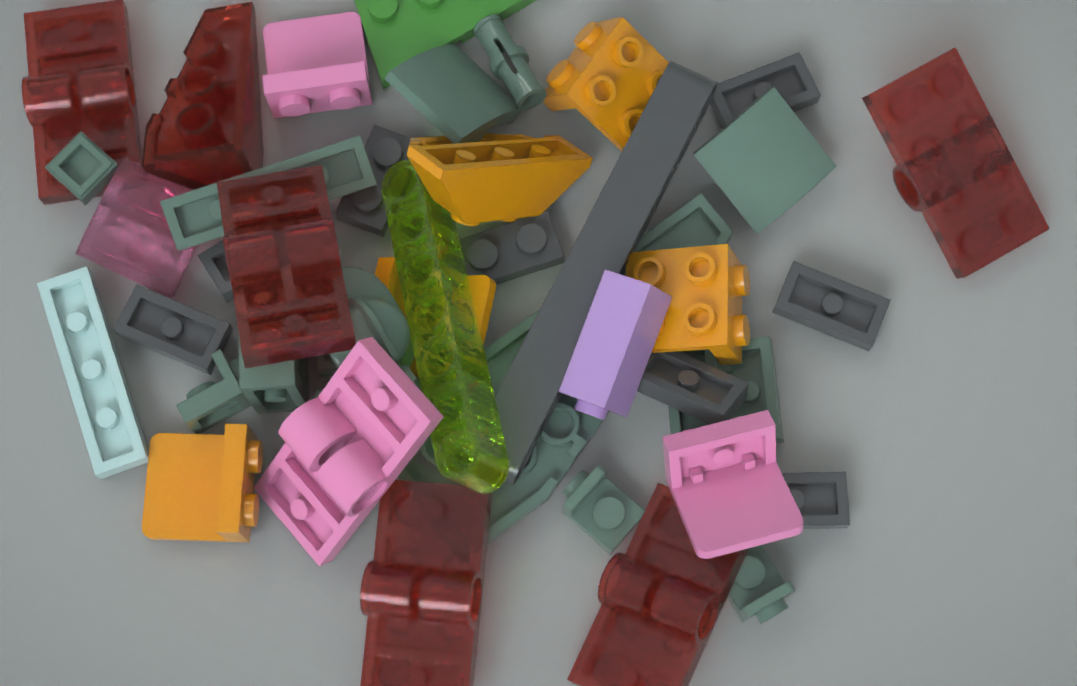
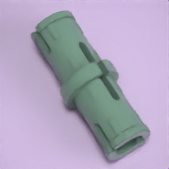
[473,15,547,111]

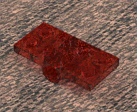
[21,0,145,205]
[862,47,1050,279]
[216,165,356,369]
[360,479,493,686]
[567,483,749,686]

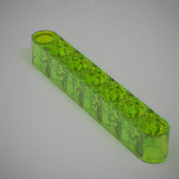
[382,160,509,494]

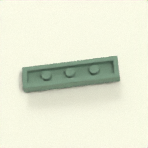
[160,135,377,251]

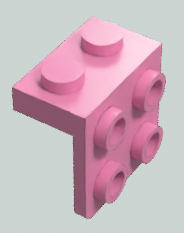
[262,12,373,118]
[662,410,804,559]

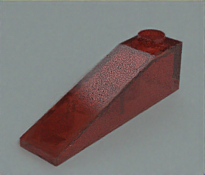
[141,2,264,190]

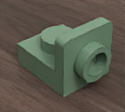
[176,349,252,434]
[562,465,646,555]
[709,545,795,624]

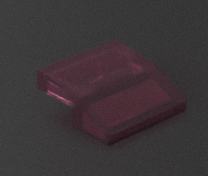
[75,157,200,298]

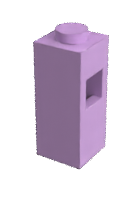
[559,270,672,420]

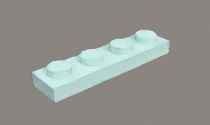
[37,266,149,479]

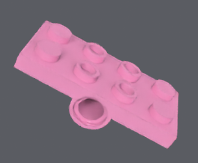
[253,337,444,566]

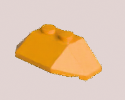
[407,133,593,226]

